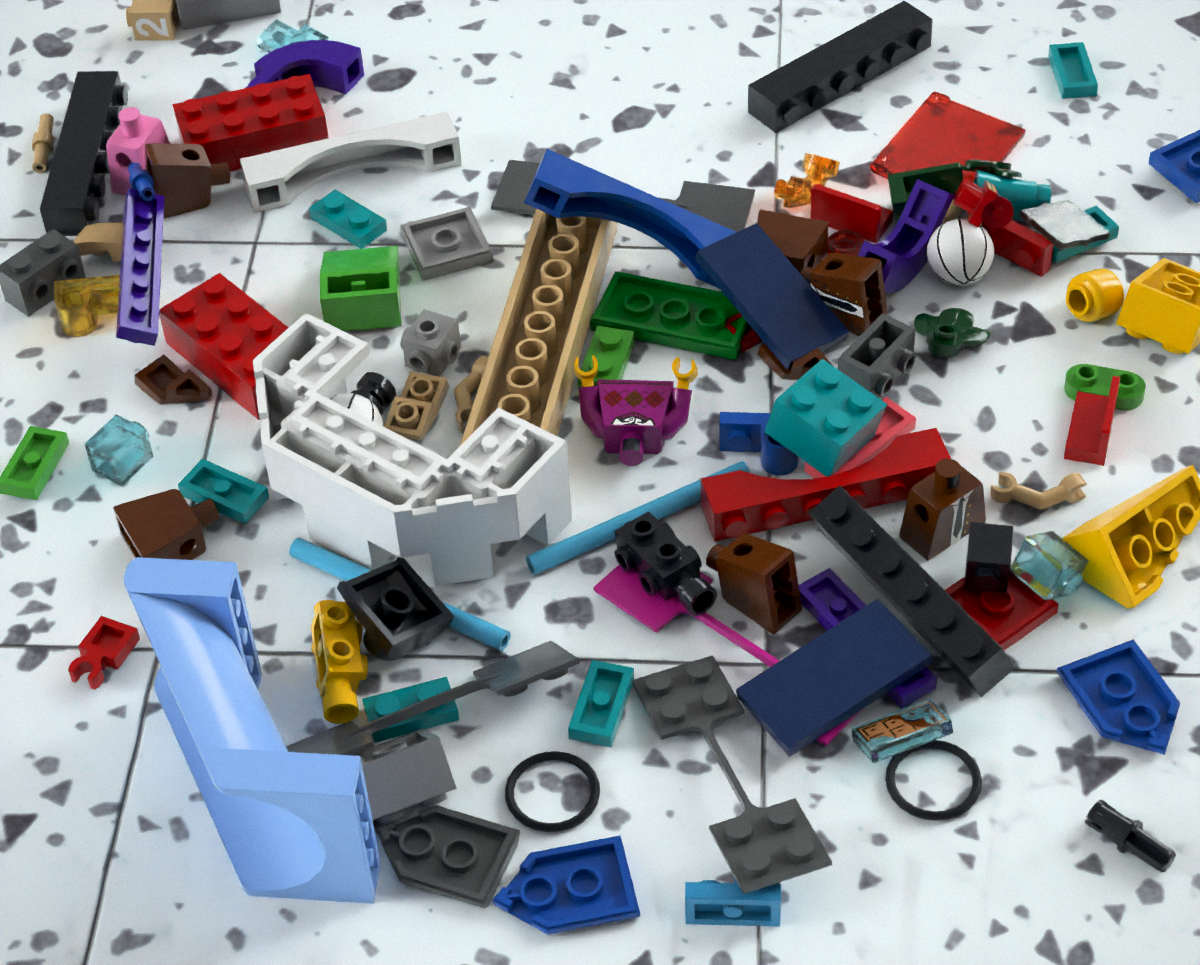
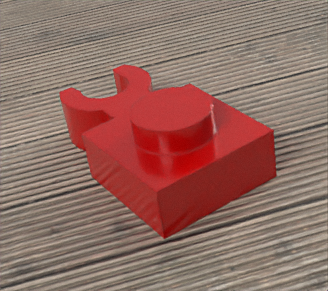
[68,616,140,690]

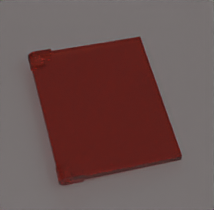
[870,91,1026,182]

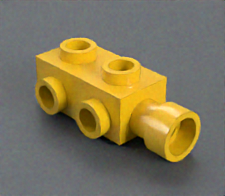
[311,600,368,724]

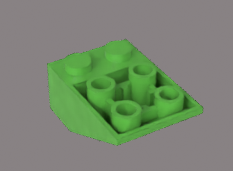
[320,246,402,331]

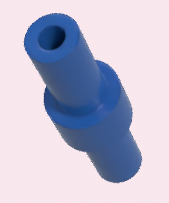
[128,162,156,201]

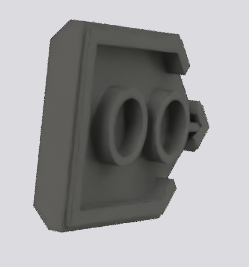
[375,805,520,908]

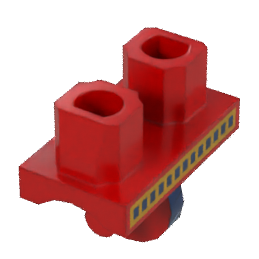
[953,178,1014,229]

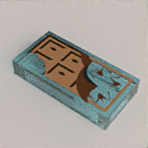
[851,699,953,763]

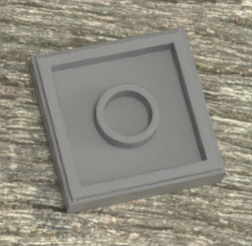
[400,207,493,281]

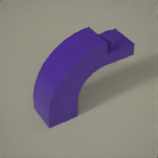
[246,40,365,95]
[858,179,955,293]

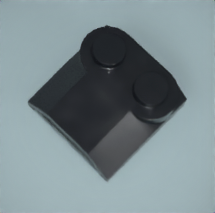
[337,557,455,661]

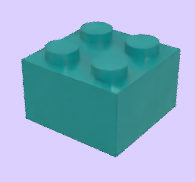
[764,359,888,477]

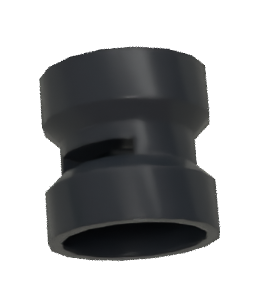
[350,372,396,416]

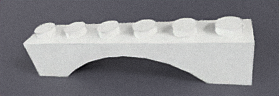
[240,111,462,213]

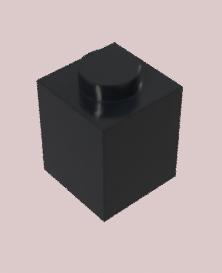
[964,522,1013,593]

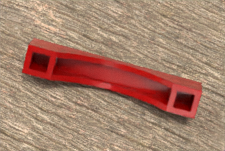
[700,428,951,542]

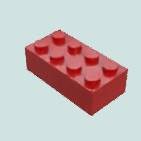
[172,74,329,172]
[159,273,289,420]

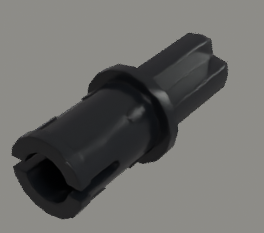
[1085,799,1176,872]

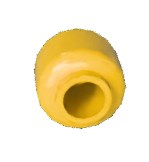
[1066,269,1124,322]

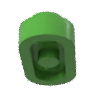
[1064,364,1146,410]

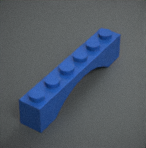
[524,149,736,288]

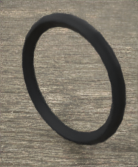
[885,739,982,821]
[505,751,600,832]

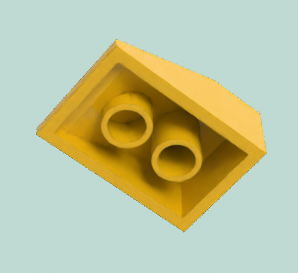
[1116,258,1200,354]

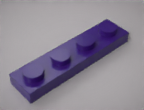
[799,568,937,709]

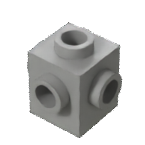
[400,309,461,377]

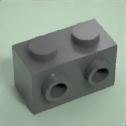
[0,229,86,317]
[838,313,917,398]

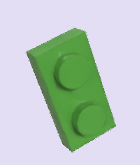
[577,326,635,388]
[0,426,69,500]

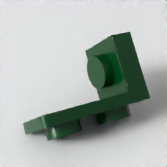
[887,162,963,225]

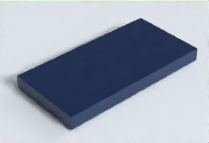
[695,223,850,370]
[736,599,932,757]

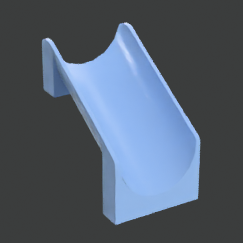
[124,557,381,904]

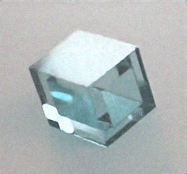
[85,414,154,486]
[1010,531,1089,601]

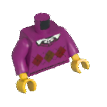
[574,355,698,466]

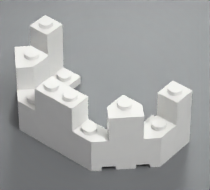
[253,313,572,586]

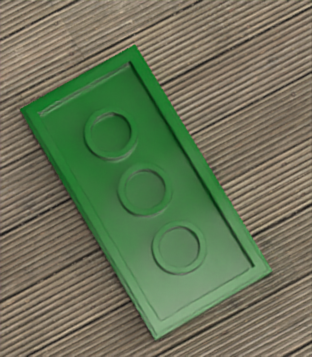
[590,271,751,360]

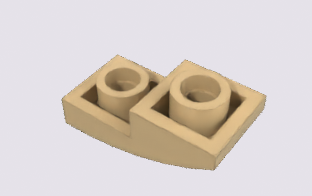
[73,223,123,262]
[384,371,449,440]

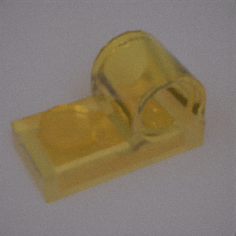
[54,275,120,337]

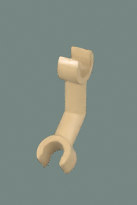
[454,356,488,434]
[990,472,1087,509]

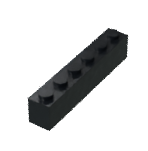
[748,0,933,133]
[40,71,128,236]
[809,485,1014,698]

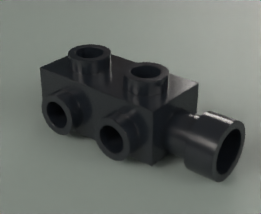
[614,511,717,616]

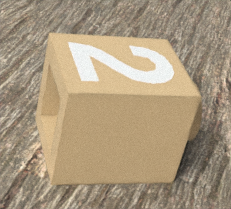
[126,0,180,41]

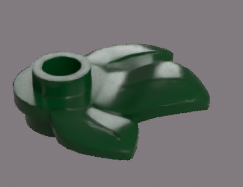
[961,159,1022,178]
[914,308,990,357]

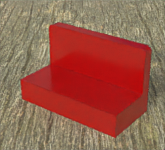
[810,184,893,244]
[1064,376,1121,466]

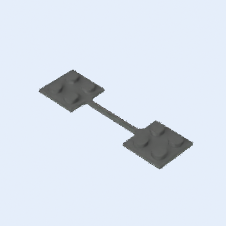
[491,159,755,232]
[286,640,580,757]
[632,655,832,894]

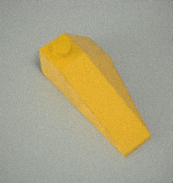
[1062,465,1200,609]

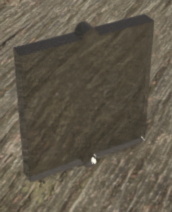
[1020,199,1110,250]

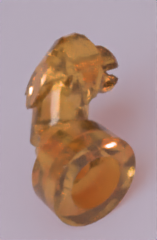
[774,153,840,208]

